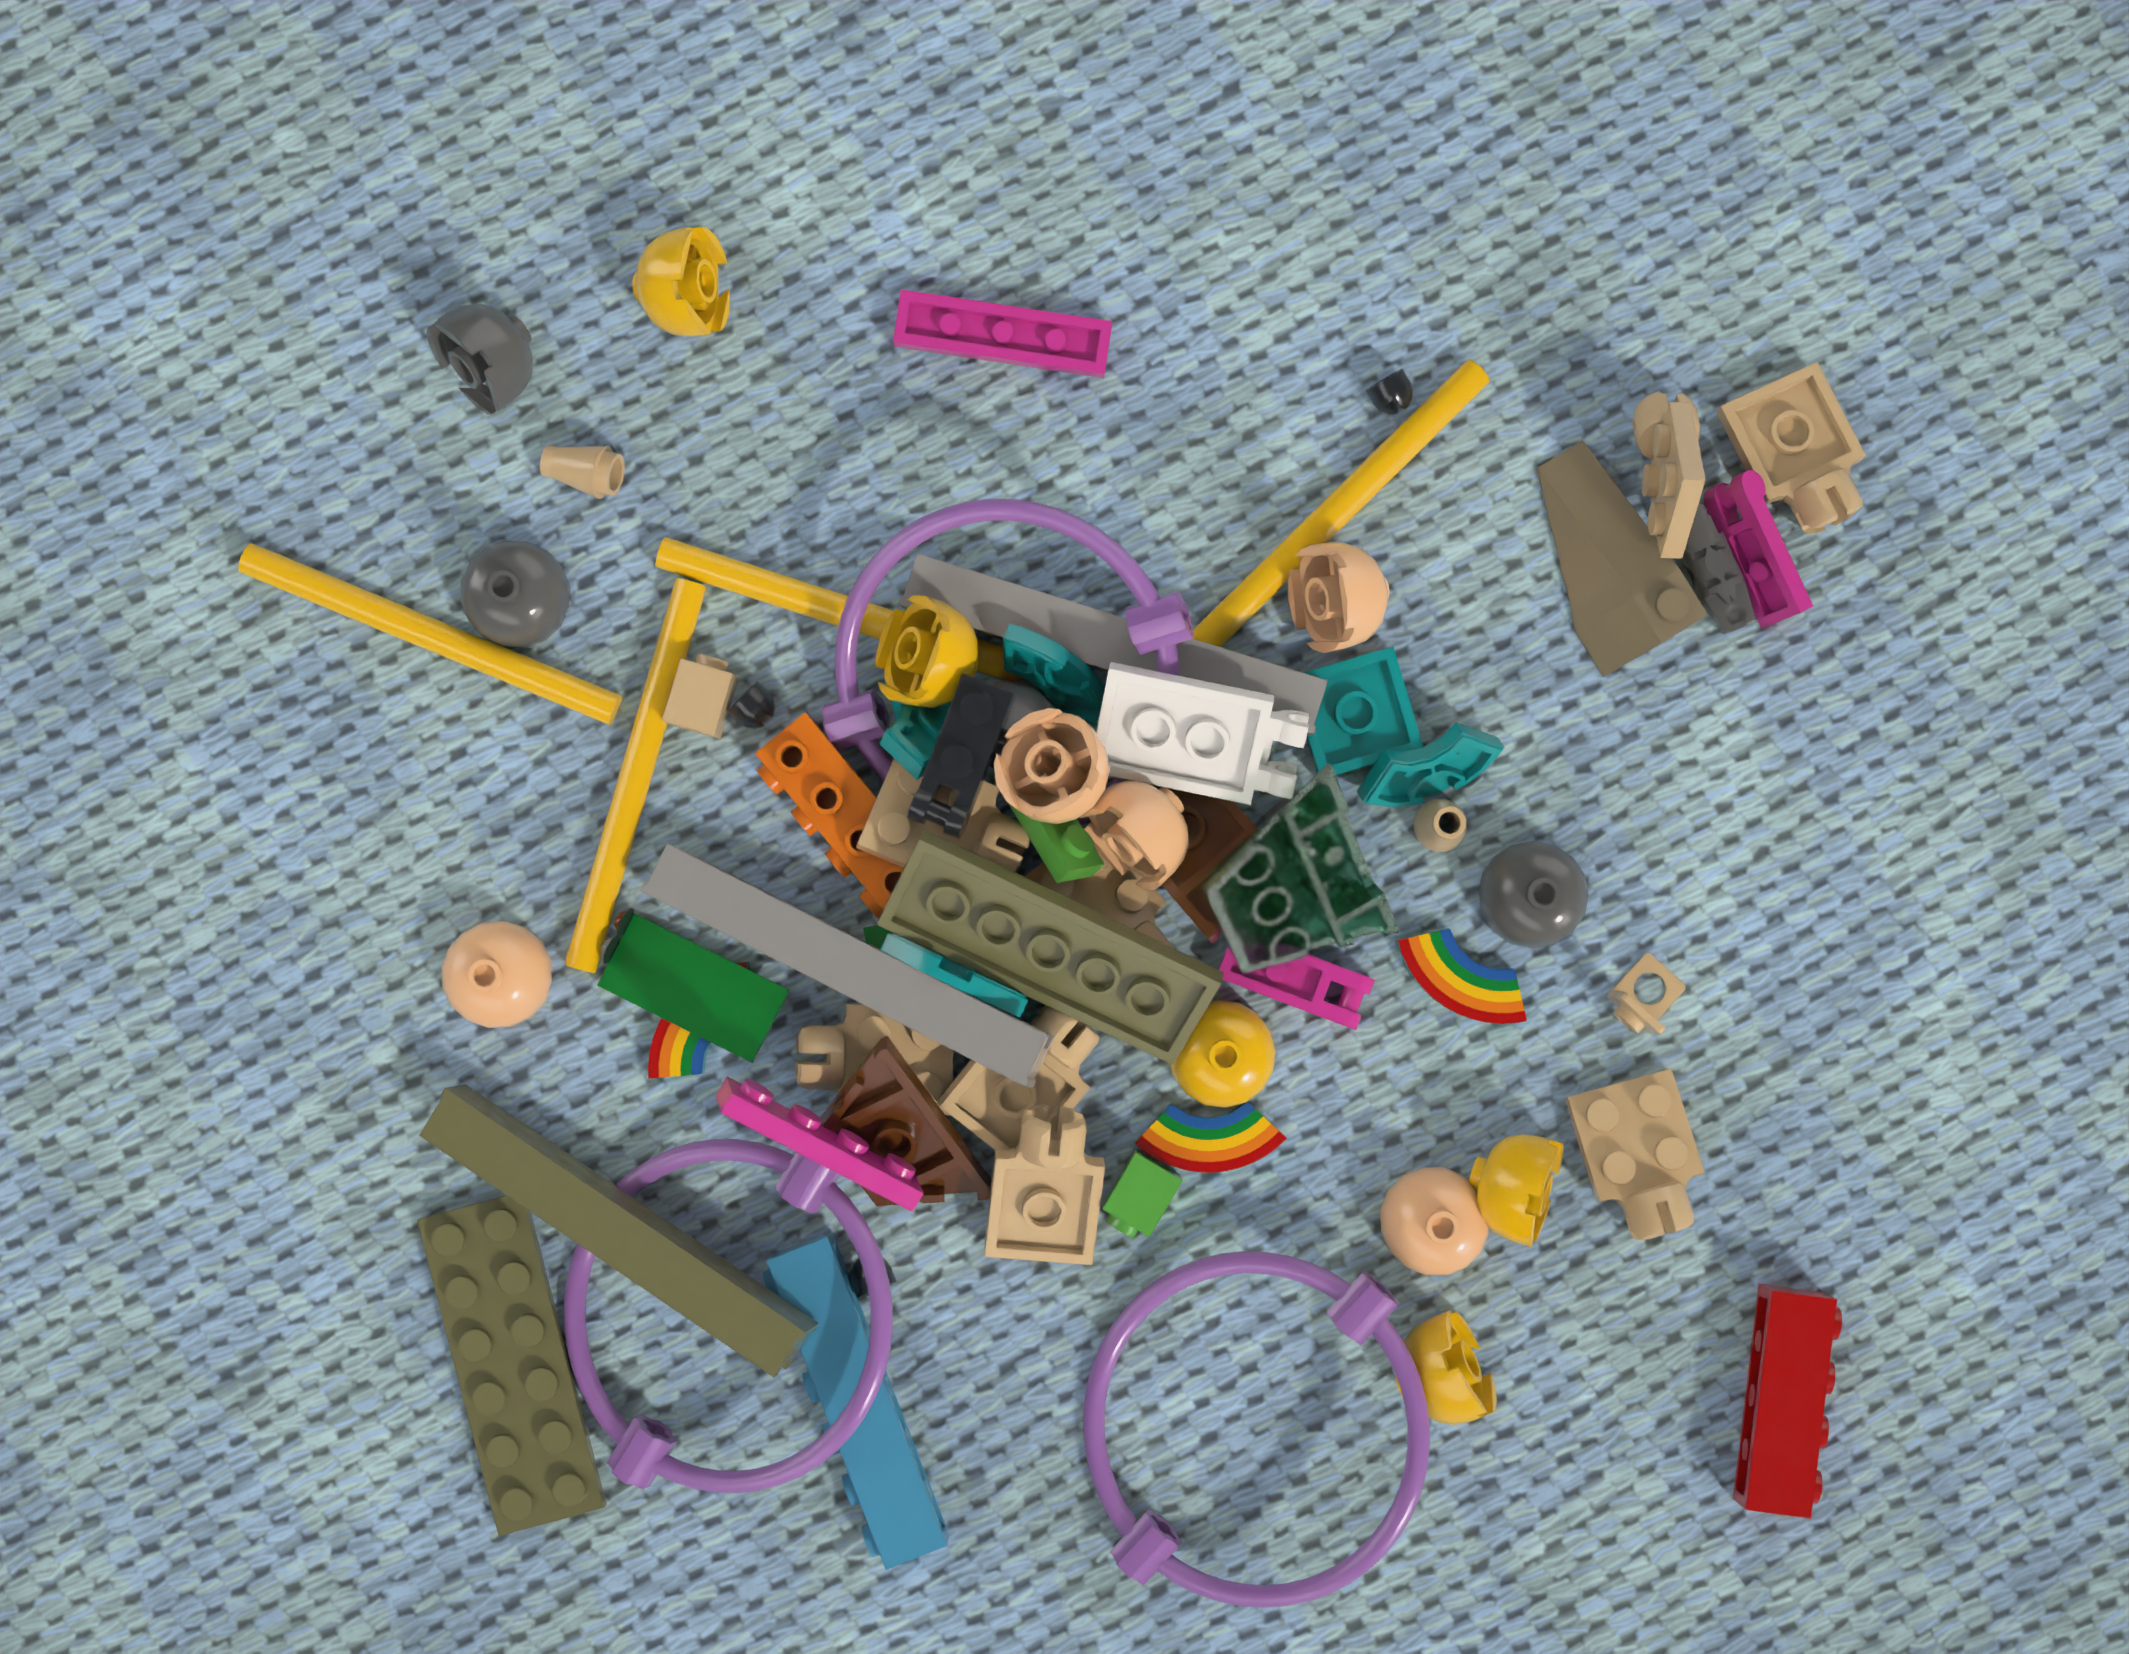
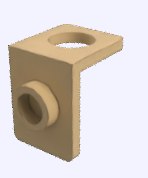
[1606,953,1685,1035]

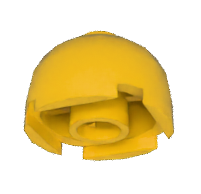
[632,227,729,336]
[876,595,978,708]
[1170,1000,1276,1108]
[1469,1134,1564,1247]
[1396,1310,1497,1425]

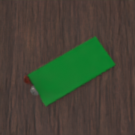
[597,908,790,1063]

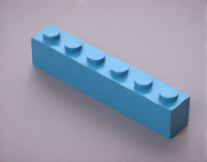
[763,1231,949,1570]

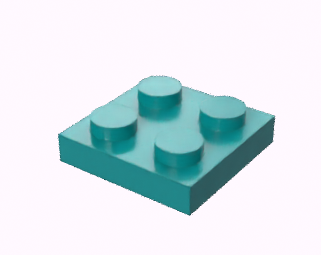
[1302,646,1423,781]

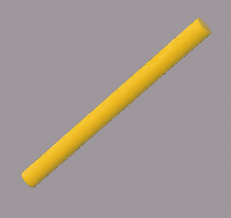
[1192,359,1490,647]
[655,537,1026,682]
[238,543,622,725]
[564,578,707,973]

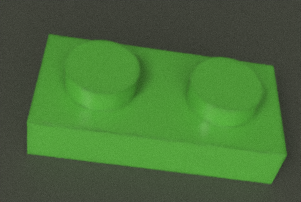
[1008,803,1105,883]

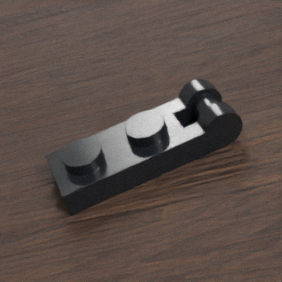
[907,673,1017,839]

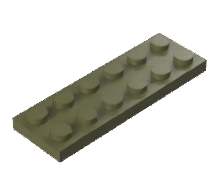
[877,829,1223,1065]
[417,1195,607,1536]

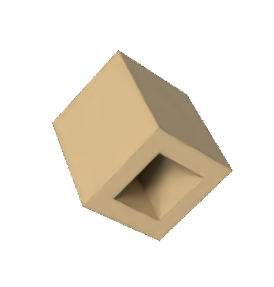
[662,654,739,739]

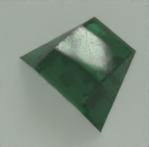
[1202,764,1400,973]

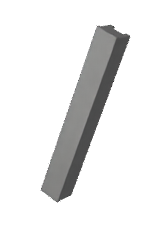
[898,554,1328,736]
[640,844,1055,1088]

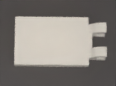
[1096,662,1309,805]

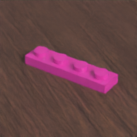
[893,289,1113,378]
[716,1076,924,1212]

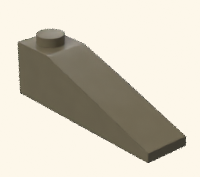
[1537,440,1708,677]

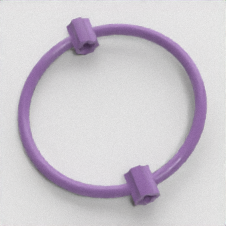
[821,499,1194,825]
[564,1139,893,1493]
[1083,1251,1430,1608]

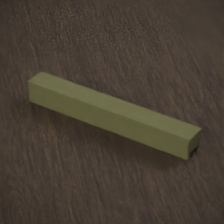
[419,1084,819,1377]

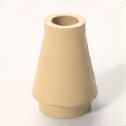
[540,445,625,499]
[1414,799,1467,852]

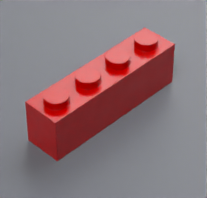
[1733,1284,1842,1519]

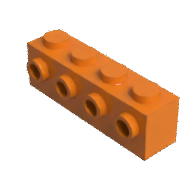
[755,712,904,919]

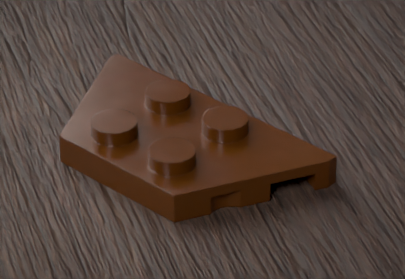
[1106,777,1263,944]
[820,1036,992,1206]

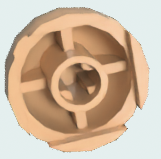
[1288,542,1389,653]
[994,708,1110,824]
[1080,780,1189,891]
[441,921,552,1028]
[1380,1167,1489,1275]

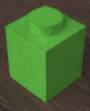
[1102,1148,1183,1238]

